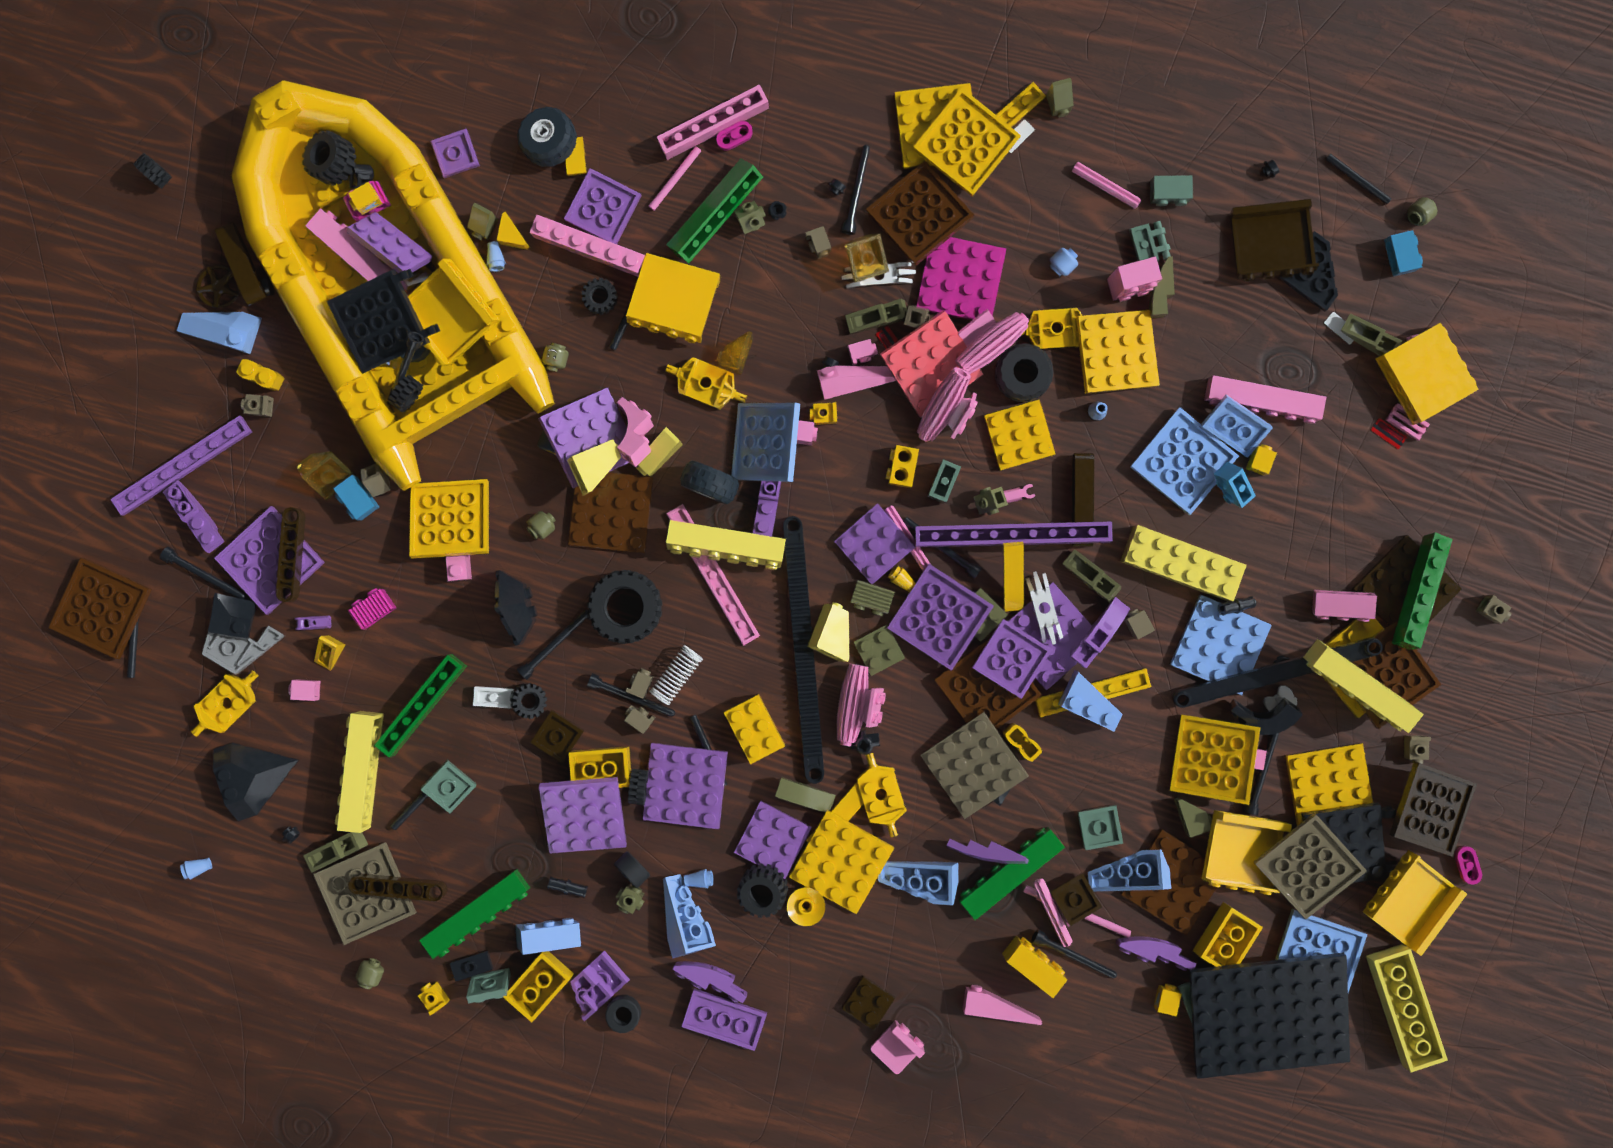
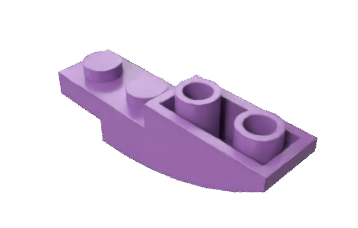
[163,480,225,553]
[753,481,781,537]
[1070,597,1130,668]
[1116,936,1196,971]
[673,961,747,1003]

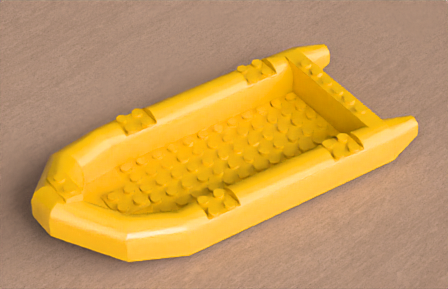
[232,80,555,491]

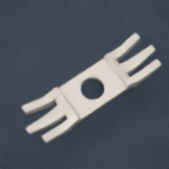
[842,262,916,289]
[1025,572,1063,644]

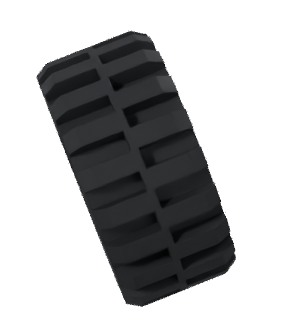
[587,570,663,644]

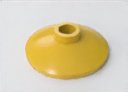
[787,887,825,926]

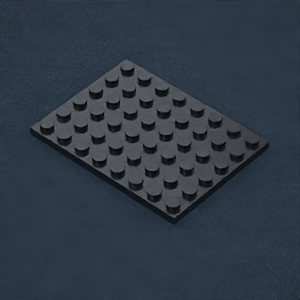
[1189,952,1350,1079]

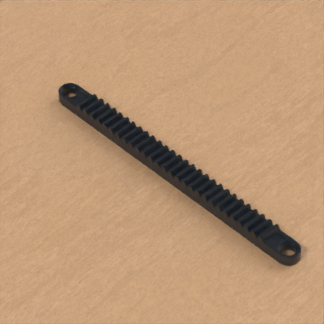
[783,516,824,784]

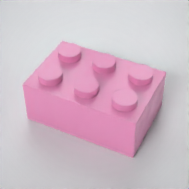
[1107,257,1162,302]

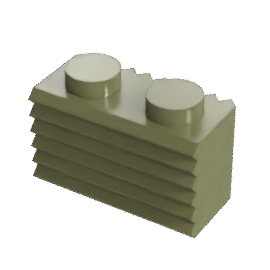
[851,580,895,616]

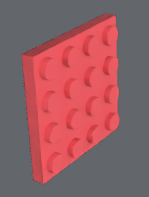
[880,310,983,418]

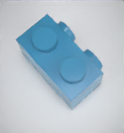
[1384,230,1423,277]
[1214,462,1256,508]
[333,475,379,521]

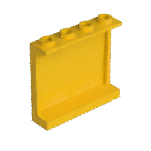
[626,253,720,343]
[408,258,500,366]
[1375,323,1479,425]
[1202,810,1292,895]
[1363,850,1467,956]

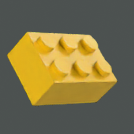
[724,694,785,764]
[569,746,631,788]
[1193,902,1263,967]
[1002,936,1067,998]
[503,951,574,1023]

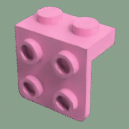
[871,1020,925,1074]

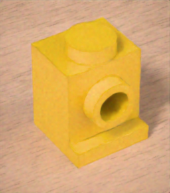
[810,402,837,425]
[418,982,450,1016]

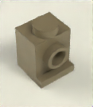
[805,226,831,259]
[904,306,930,328]
[241,394,274,417]
[1476,595,1512,624]
[625,668,654,699]
[625,705,656,734]
[1404,735,1431,764]

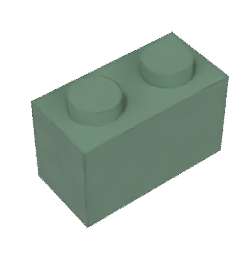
[1150,175,1193,206]
[927,459,961,504]

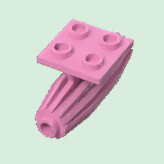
[956,309,1029,374]
[917,367,978,442]
[837,664,886,746]

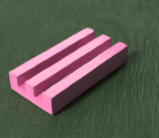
[1386,403,1430,441]

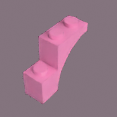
[617,397,654,467]

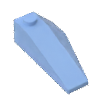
[1088,850,1171,892]
[663,874,716,958]

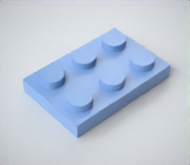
[1201,395,1273,458]

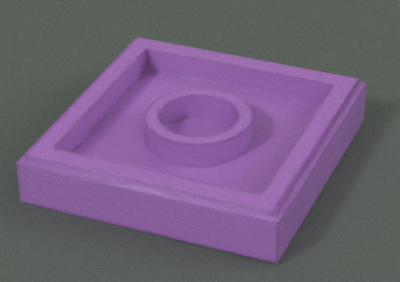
[430,129,480,178]

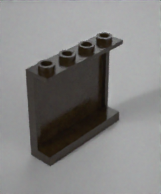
[1230,199,1319,282]

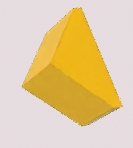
[497,212,530,250]
[314,635,346,671]

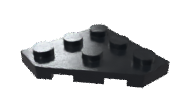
[1279,231,1338,312]

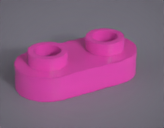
[716,121,753,151]
[1455,846,1482,885]

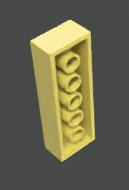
[666,520,786,570]
[1120,525,1247,601]
[1303,639,1424,733]
[335,711,384,833]
[1366,944,1448,1072]

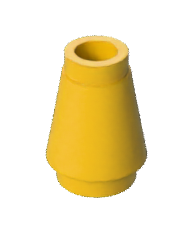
[888,565,916,593]

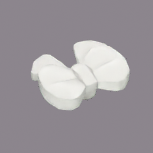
[1263,686,1297,711]

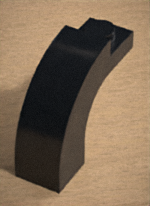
[1229,697,1303,735]

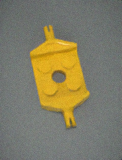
[1022,308,1082,349]
[665,357,747,410]
[191,670,258,737]
[856,753,907,837]

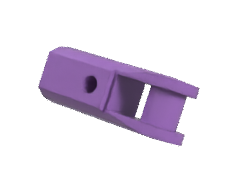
[295,615,331,630]

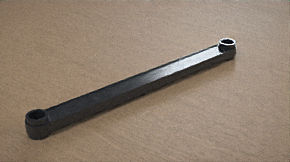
[1173,637,1383,708]

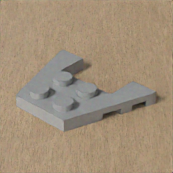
[202,626,285,675]

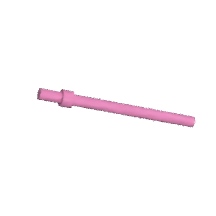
[1023,885,1131,938]

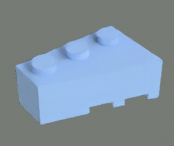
[1058,670,1123,732]
[515,918,581,955]

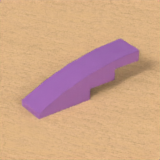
[947,839,1029,864]

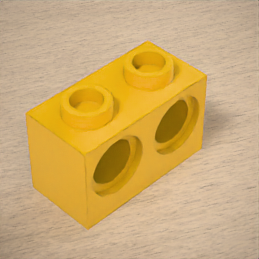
[886,445,919,488]

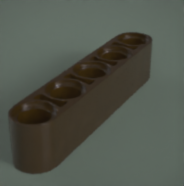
[215,221,267,305]
[1072,453,1095,547]
[276,507,305,602]
[348,874,447,902]

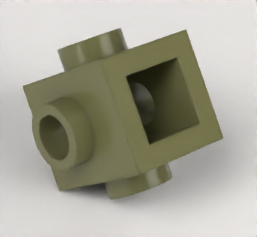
[734,201,766,234]
[974,487,1008,516]
[616,884,645,914]

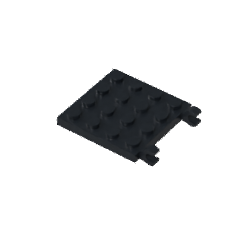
[327,269,441,373]
[1301,802,1398,883]

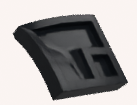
[208,593,257,640]

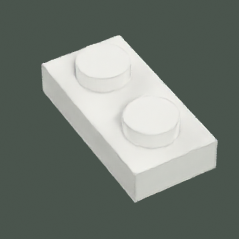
[473,686,514,708]

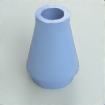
[487,241,506,272]
[1088,401,1107,420]
[180,858,212,880]
[684,869,713,888]

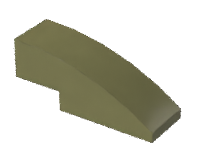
[1149,256,1175,318]
[845,299,907,334]
[1341,313,1402,356]
[1063,549,1121,603]
[775,777,836,812]
[303,832,368,873]

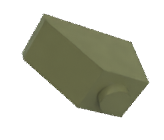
[1046,78,1074,117]
[467,203,499,240]
[1174,797,1212,837]

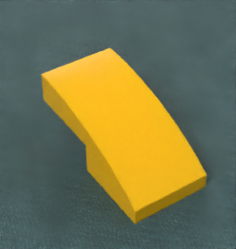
[565,137,587,176]

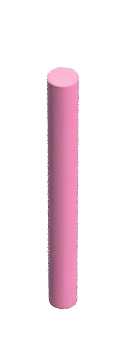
[649,146,701,211]

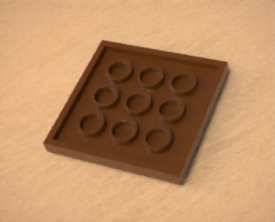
[866,161,974,266]
[568,472,654,553]
[49,558,152,659]
[1352,621,1442,729]
[934,637,1042,730]
[1120,829,1217,936]

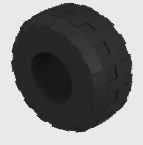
[995,343,1053,402]

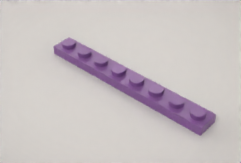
[111,415,252,516]

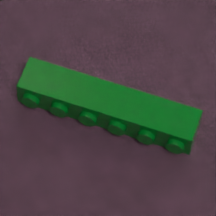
[666,158,763,264]
[1392,532,1453,650]
[374,654,467,758]
[959,827,1065,920]
[419,869,530,959]

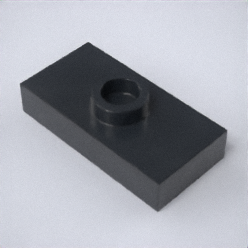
[450,950,493,982]

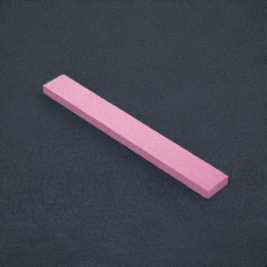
[666,504,760,646]

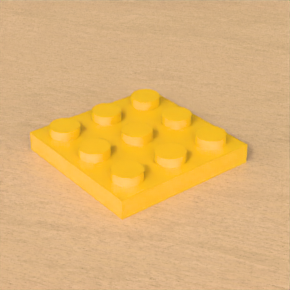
[984,399,1056,471]

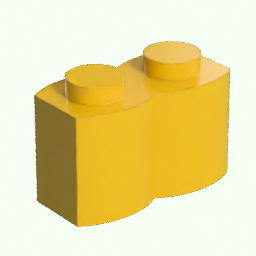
[236,359,284,391]
[1003,723,1042,762]

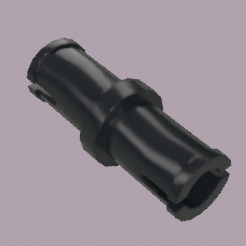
[1218,596,1256,616]
[547,877,588,898]

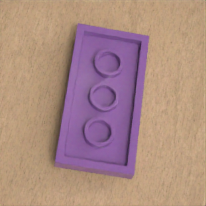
[347,212,432,273]
[682,988,767,1051]

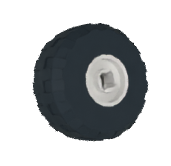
[517,107,577,167]
[680,460,739,505]

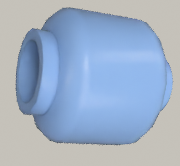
[1049,248,1078,276]

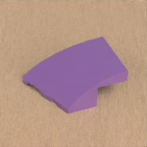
[571,951,630,1021]

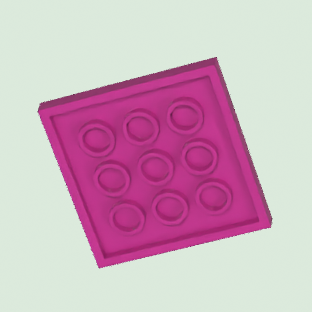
[917,237,1006,320]

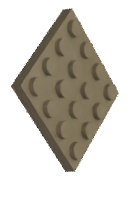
[921,712,1029,819]
[1254,812,1367,919]
[314,842,417,945]

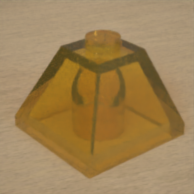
[845,234,889,283]
[717,331,754,374]
[296,451,355,500]

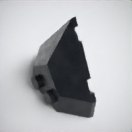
[494,570,537,646]
[213,742,299,821]

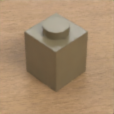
[361,464,390,497]
[1124,608,1155,639]

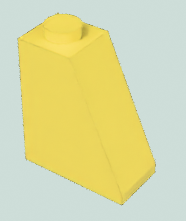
[637,427,683,477]
[567,440,621,496]
[808,602,849,662]

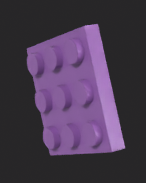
[564,168,642,244]
[834,504,916,584]
[972,619,1052,699]
[734,801,812,879]

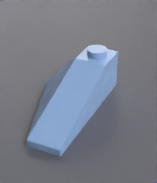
[177,312,262,354]
[878,861,958,905]

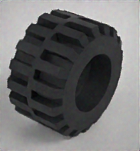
[302,130,356,186]
[737,864,788,918]

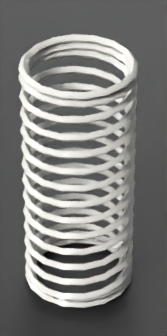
[650,645,703,705]

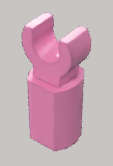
[1003,484,1035,503]

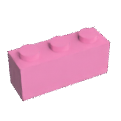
[1312,590,1377,622]

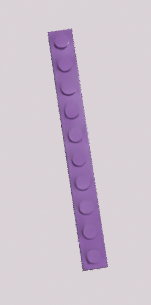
[916,522,1113,547]

